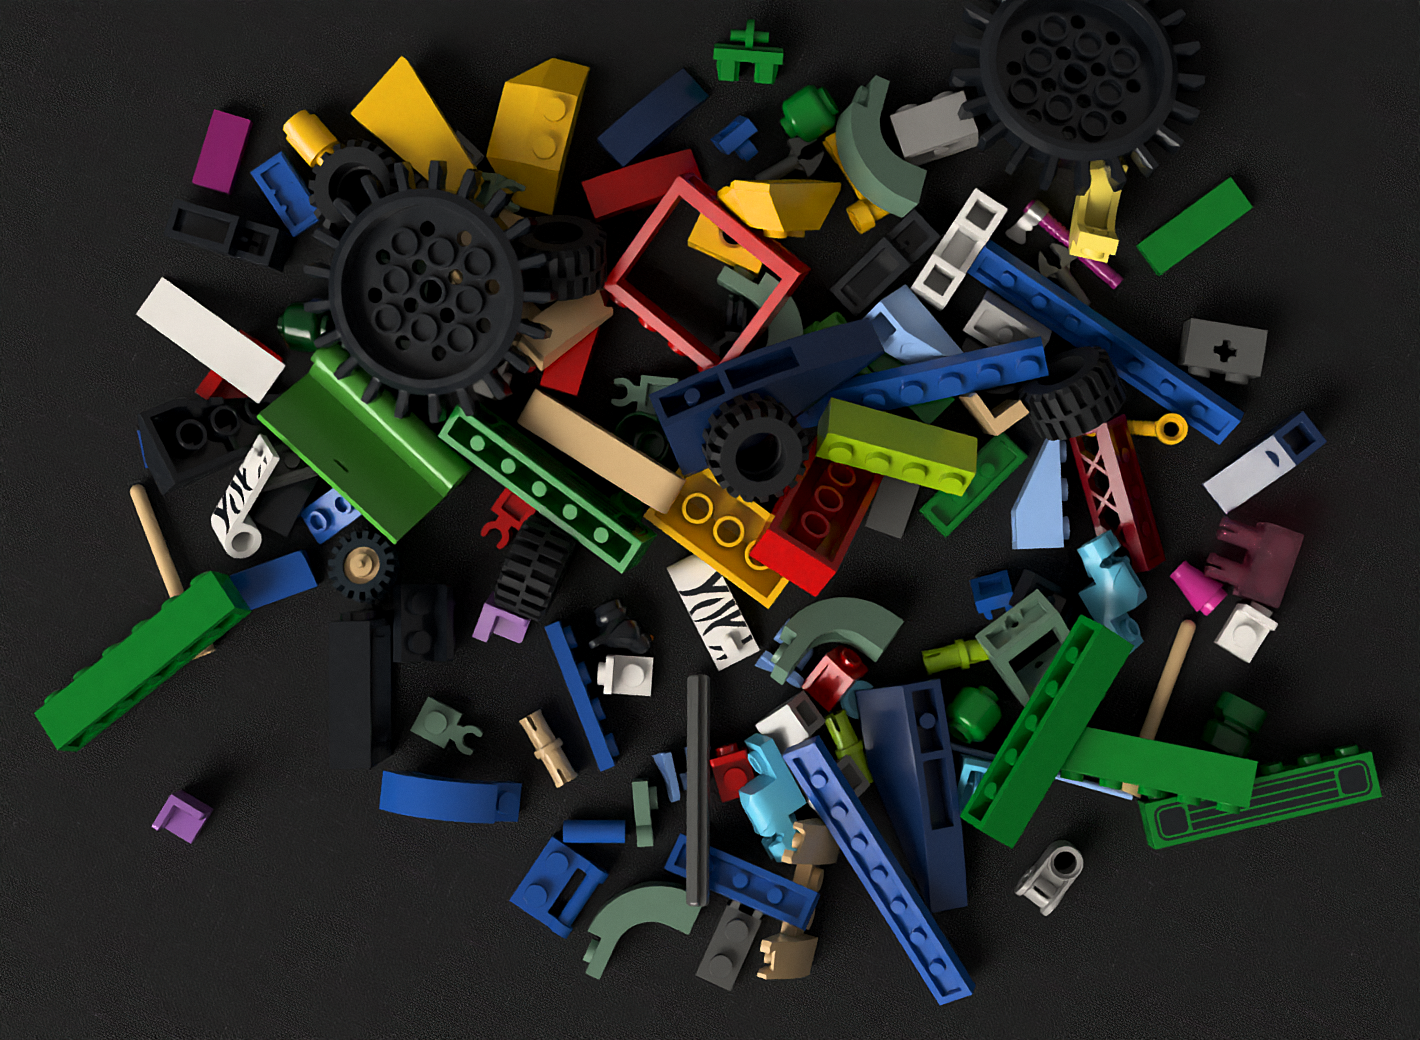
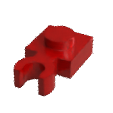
[481,488,538,549]

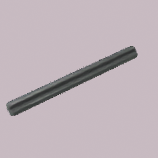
[686,674,710,907]

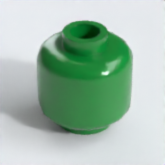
[780,85,839,143]
[945,686,1002,744]

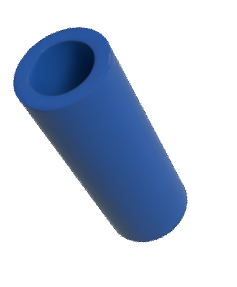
[563,820,626,843]

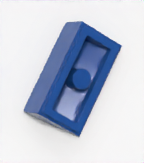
[229,550,319,610]

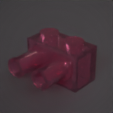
[1203,516,1305,608]

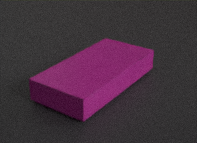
[192,109,253,195]

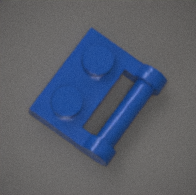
[509,835,610,939]

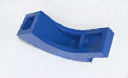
[379,771,522,824]

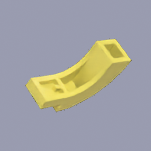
[1069,161,1128,263]

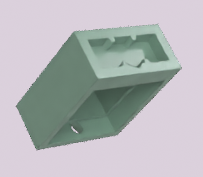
[975,589,1070,707]

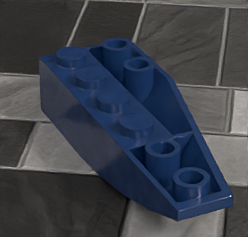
[649,318,885,478]
[854,678,968,913]

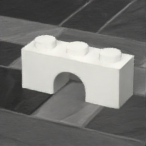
[910,188,1008,312]

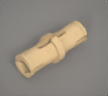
[519,709,578,788]

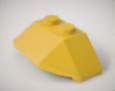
[486,58,590,215]
[717,179,841,238]

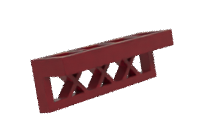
[1069,414,1166,573]

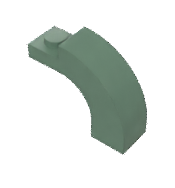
[836,75,927,218]
[717,265,803,347]
[770,597,904,685]
[583,881,701,980]

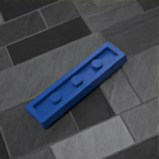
[545,620,620,772]
[664,833,821,931]

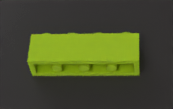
[815,397,977,496]

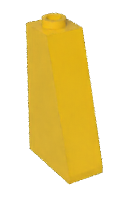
[351,56,485,199]

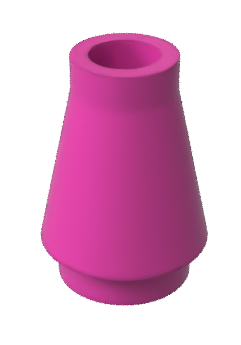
[1169,560,1228,616]

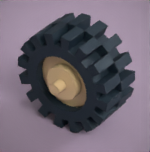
[328,531,404,604]

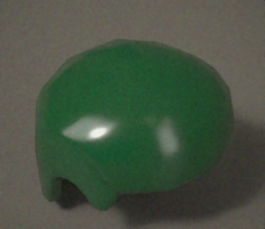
[614,411,673,465]

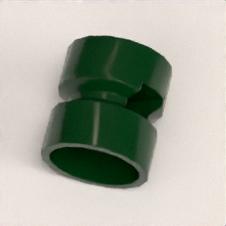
[1198,690,1268,759]

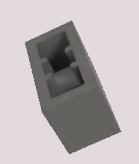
[1177,318,1268,384]

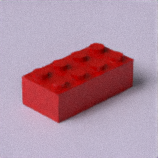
[749,436,884,597]

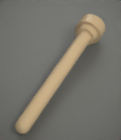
[130,484,215,660]
[1122,620,1196,798]

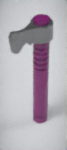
[1005,199,1124,290]

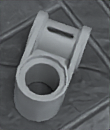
[1014,840,1083,916]

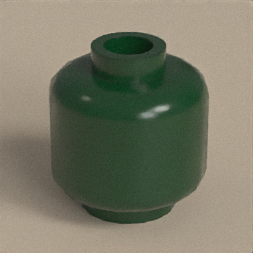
[277,302,336,352]

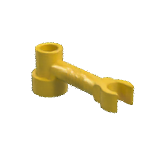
[823,132,889,234]
[1085,413,1188,445]

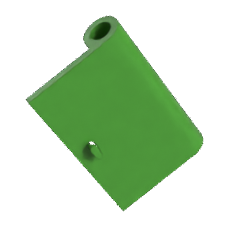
[257,344,472,545]

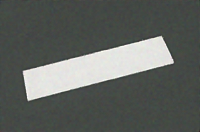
[136,277,286,404]

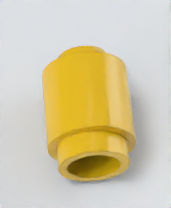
[283,110,340,168]

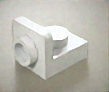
[1214,601,1278,663]
[597,654,654,696]

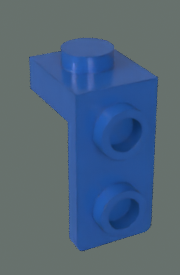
[301,488,362,544]

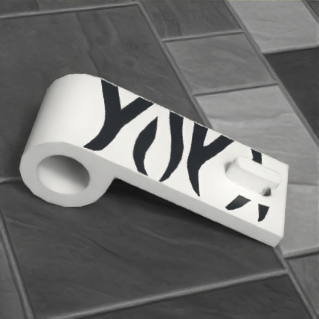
[211,434,280,559]
[666,554,760,671]

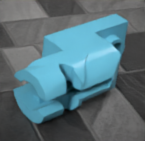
[1077,529,1147,653]
[739,733,807,862]

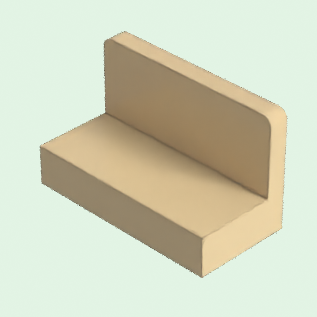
[959,393,1029,436]

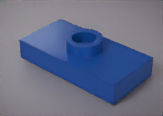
[250,151,320,237]

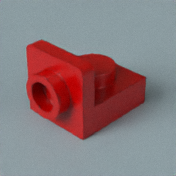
[801,645,869,712]
[709,742,755,803]

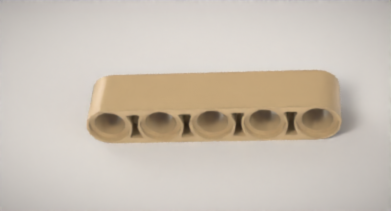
[517,388,686,514]

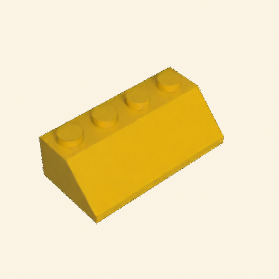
[643,468,789,609]

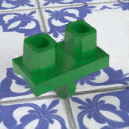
[713,19,783,84]

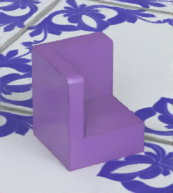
[472,591,531,643]
[151,789,214,844]

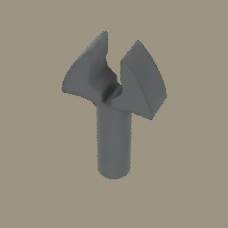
[755,137,824,180]
[1036,243,1091,306]

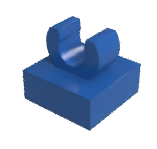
[710,115,758,162]
[970,570,1013,620]

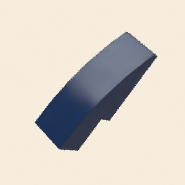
[597,68,709,168]

